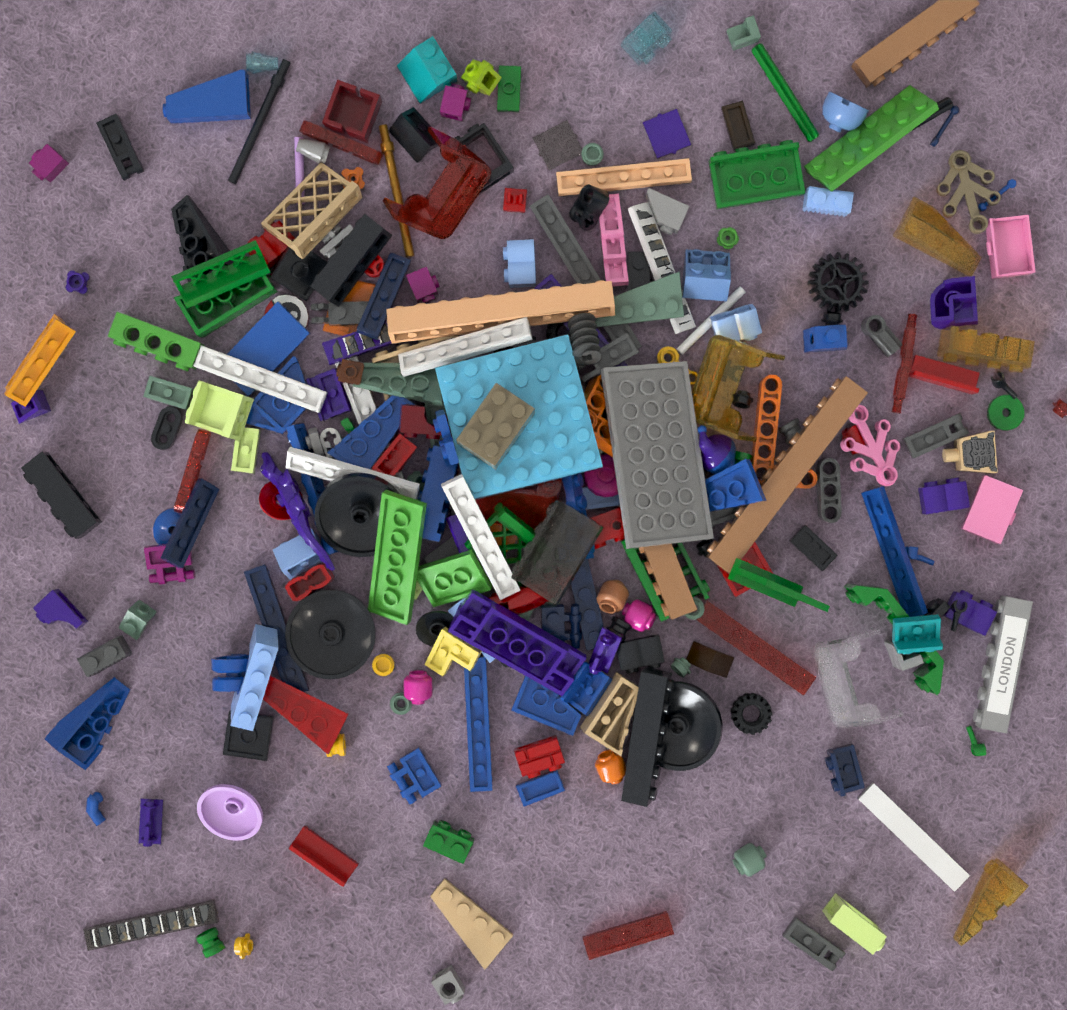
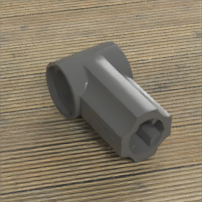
[861,315,903,357]

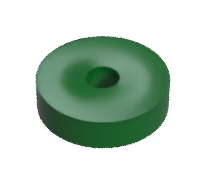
[987,395,1025,431]

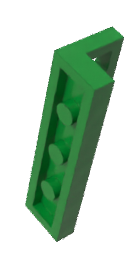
[171,240,271,308]

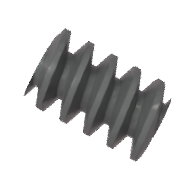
[568,313,601,365]

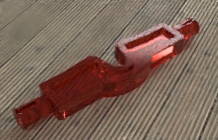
[891,314,918,414]

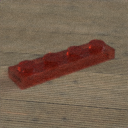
[582,911,674,960]

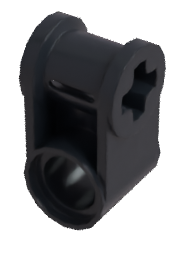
[569,184,609,231]

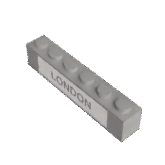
[973,595,1033,734]

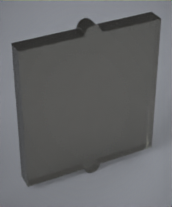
[533,120,582,171]

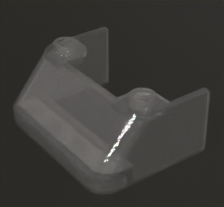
[811,626,904,728]

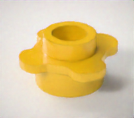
[234,933,253,959]

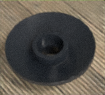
[416,611,454,647]

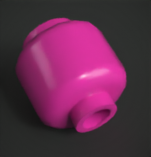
[622,599,657,632]
[404,670,433,705]

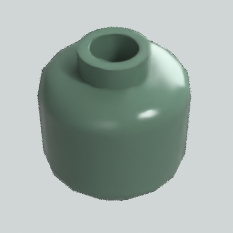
[732,843,767,877]

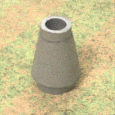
[296,138,330,163]

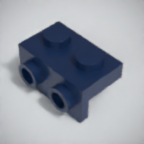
[825,744,865,797]

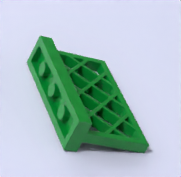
[464,502,564,588]
[728,558,830,612]

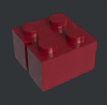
[322,79,382,143]

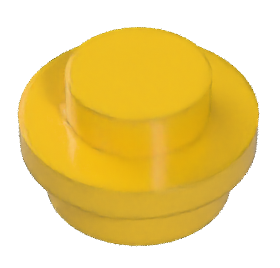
[372,654,395,676]

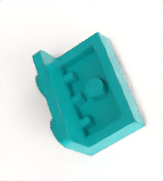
[892,614,943,654]

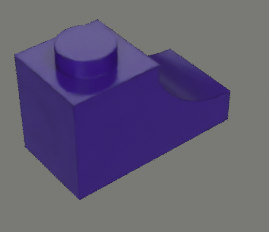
[33,589,88,629]

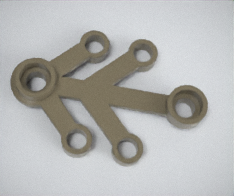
[936,150,1001,234]

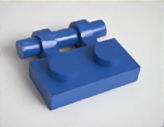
[387,747,442,805]

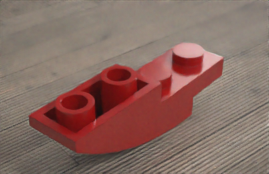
[489,567,575,615]

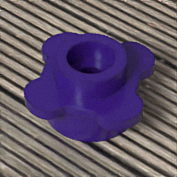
[65,270,90,294]

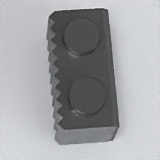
[77,635,132,677]

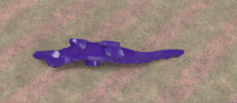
[260,452,335,571]

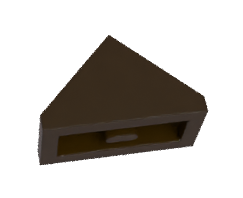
[686,641,735,678]

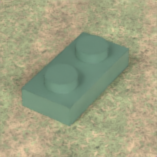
[143,376,194,410]

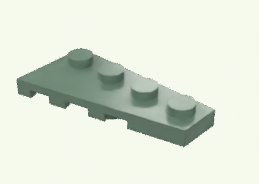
[595,272,684,327]
[353,363,444,406]

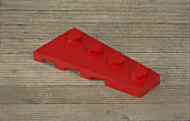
[263,676,349,755]

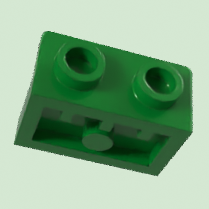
[423,820,474,864]

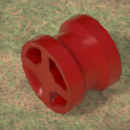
[365,255,385,278]

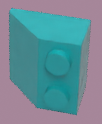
[397,36,458,104]

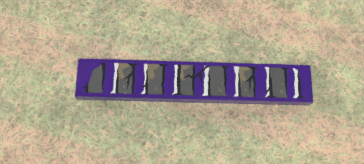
[322,300,449,365]

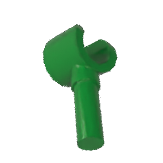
[966,726,986,756]

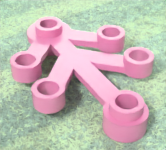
[840,405,900,487]

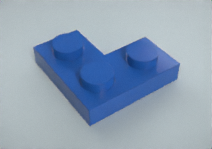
[433,409,459,465]

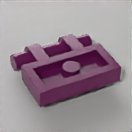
[144,544,195,585]

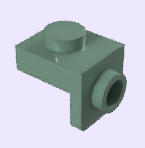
[119,600,156,640]

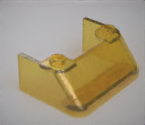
[692,335,785,442]

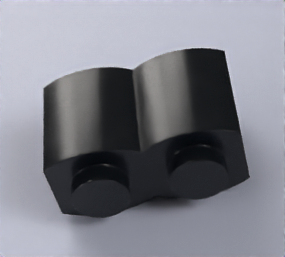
[617,634,665,673]

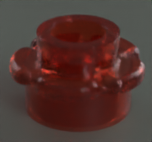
[1052,398,1067,419]

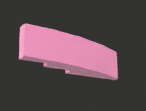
[599,193,629,287]

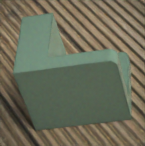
[727,15,761,51]

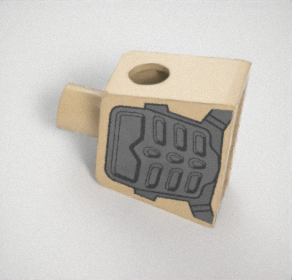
[942,431,998,474]

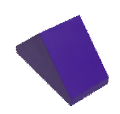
[11,389,51,424]

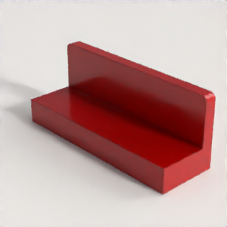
[908,355,980,394]
[288,825,359,887]

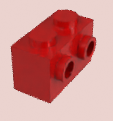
[589,507,625,549]

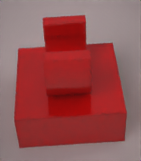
[503,188,527,213]

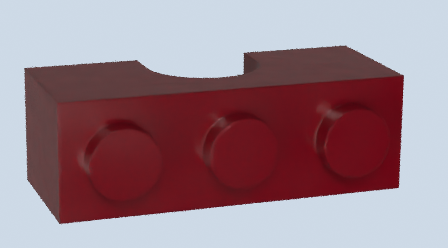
[399,404,453,439]

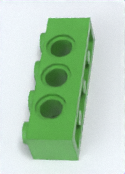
[107,312,205,372]

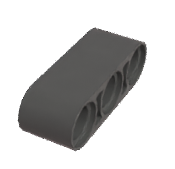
[816,458,842,523]

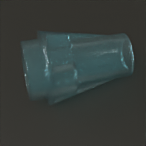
[246,51,278,74]

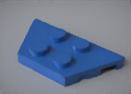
[246,356,307,434]

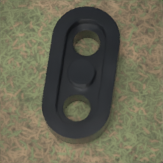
[151,407,183,450]

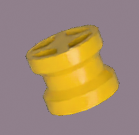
[326,734,346,757]

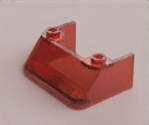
[383,127,491,239]

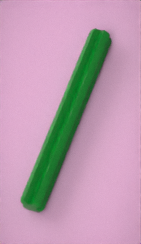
[752,43,819,142]

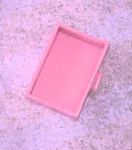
[986,215,1035,279]
[961,475,1023,544]

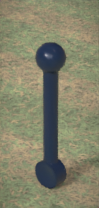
[930,106,959,147]

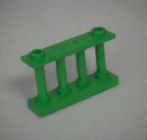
[620,539,710,622]

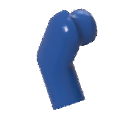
[86,792,106,826]

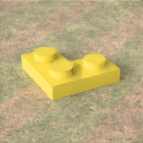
[424,627,482,677]

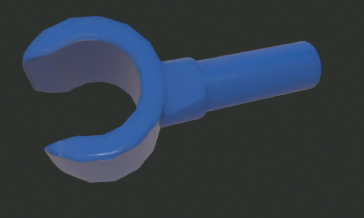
[905,546,935,565]

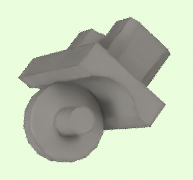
[320,224,353,259]

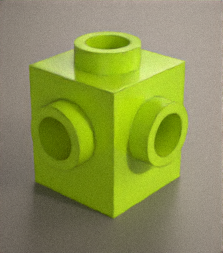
[461,59,502,96]

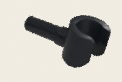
[991,371,1018,399]
[951,600,967,632]

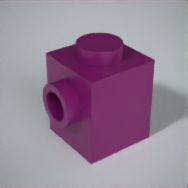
[440,84,471,121]
[29,144,69,182]
[406,267,440,304]

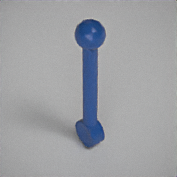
[978,179,1017,211]

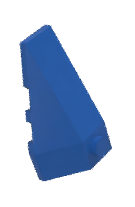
[44,677,130,770]

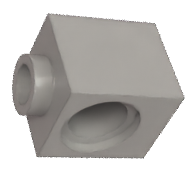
[431,965,465,1005]

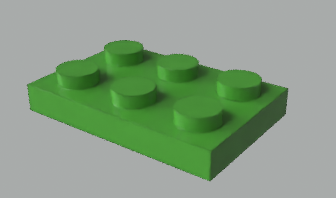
[417,550,493,607]

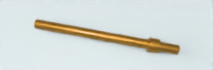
[379,124,415,258]

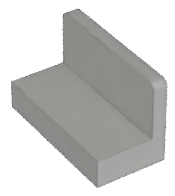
[884,640,924,671]

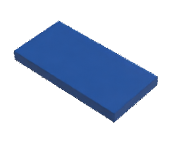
[226,301,311,396]

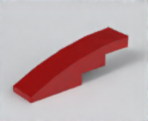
[372,433,418,477]

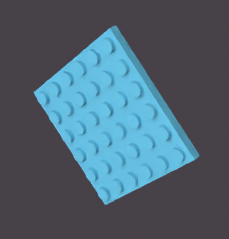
[435,334,603,500]

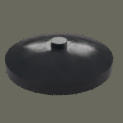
[315,473,400,557]
[285,589,376,679]
[633,681,723,771]

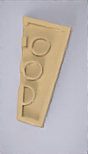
[430,878,513,970]

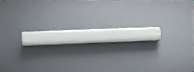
[676,286,746,355]

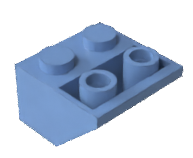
[682,249,731,301]

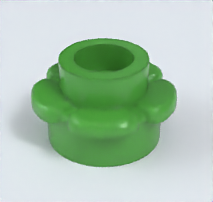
[717,227,739,249]

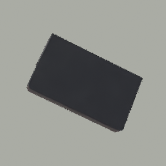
[389,107,443,163]

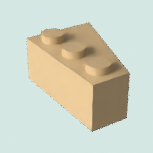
[580,671,639,756]

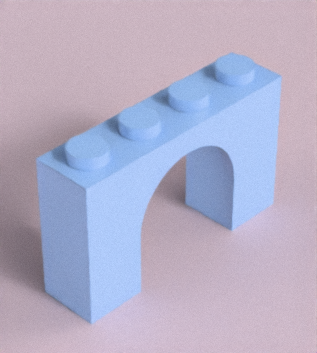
[231,624,278,731]

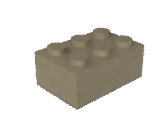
[456,383,535,470]

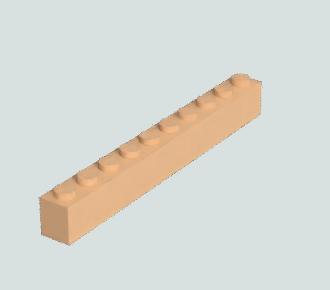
[386,280,615,343]

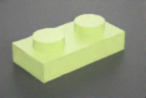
[231,427,260,474]

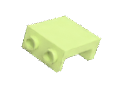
[185,380,254,441]

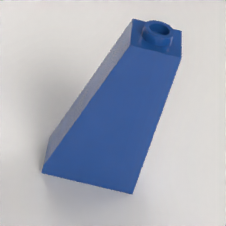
[163,70,251,124]

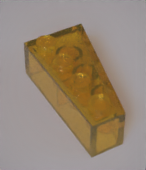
[937,326,1035,373]

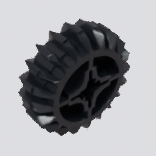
[807,252,869,313]

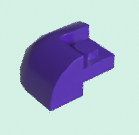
[930,276,978,330]

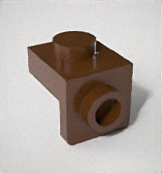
[336,359,365,385]

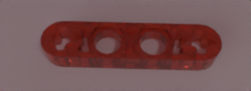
[299,120,383,165]
[174,429,211,514]

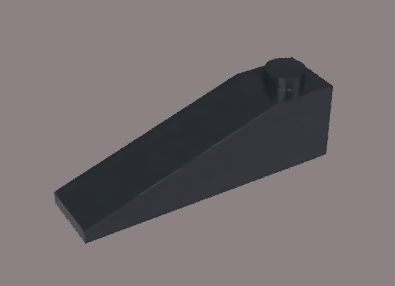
[171,195,234,282]

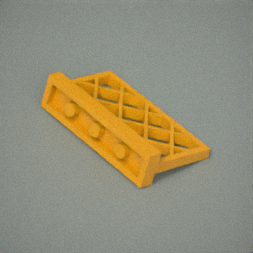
[4,314,76,407]

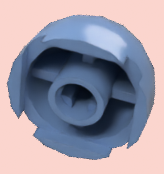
[822,91,869,133]

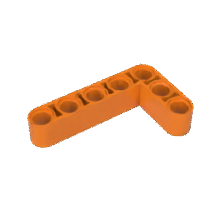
[583,374,613,458]
[751,375,817,489]

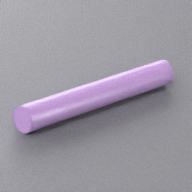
[294,137,305,205]

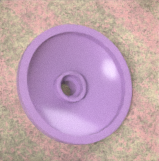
[197,784,263,841]

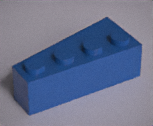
[418,443,459,542]

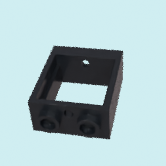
[447,123,514,196]

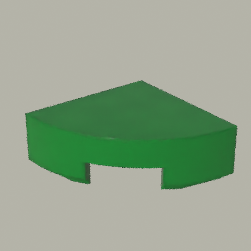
[341,417,356,434]

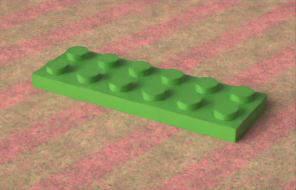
[804,85,939,192]
[368,490,427,625]

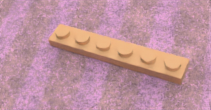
[556,158,692,196]

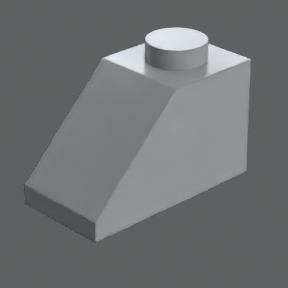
[645,188,690,235]

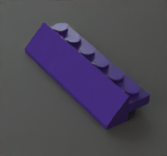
[448,589,586,696]

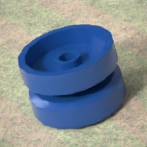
[211,654,249,692]

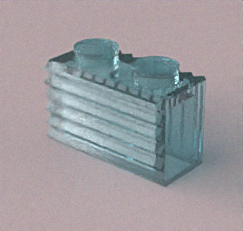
[621,11,673,66]

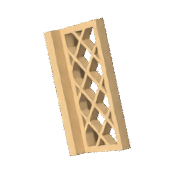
[261,162,363,259]

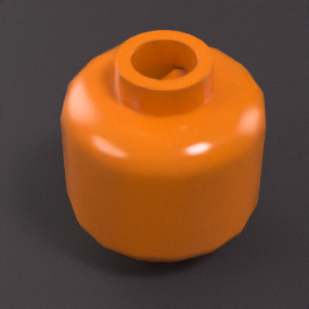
[595,750,626,784]

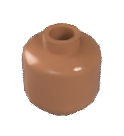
[597,580,629,614]

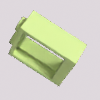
[822,893,887,954]

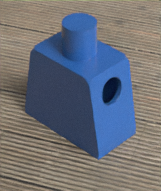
[803,325,847,353]

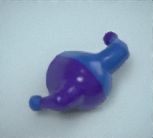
[697,425,736,474]

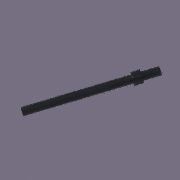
[228,59,291,185]

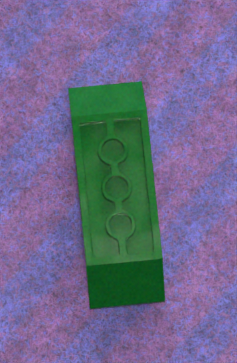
[844,583,944,695]

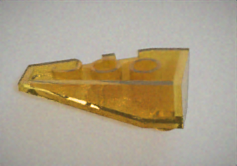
[893,197,982,276]
[953,858,1029,947]

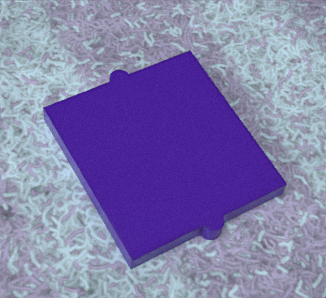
[643,109,691,159]

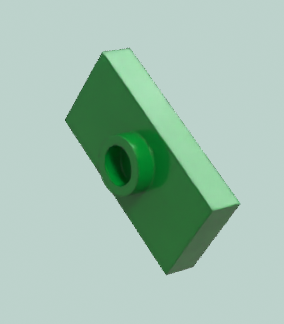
[497,65,521,112]

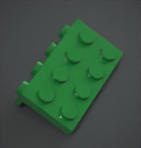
[708,140,805,210]

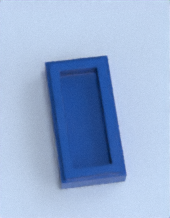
[516,770,565,807]

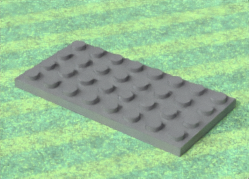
[600,361,714,549]

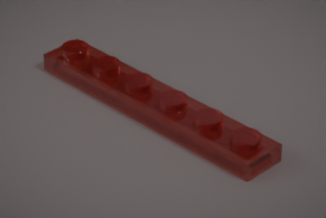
[696,600,816,696]

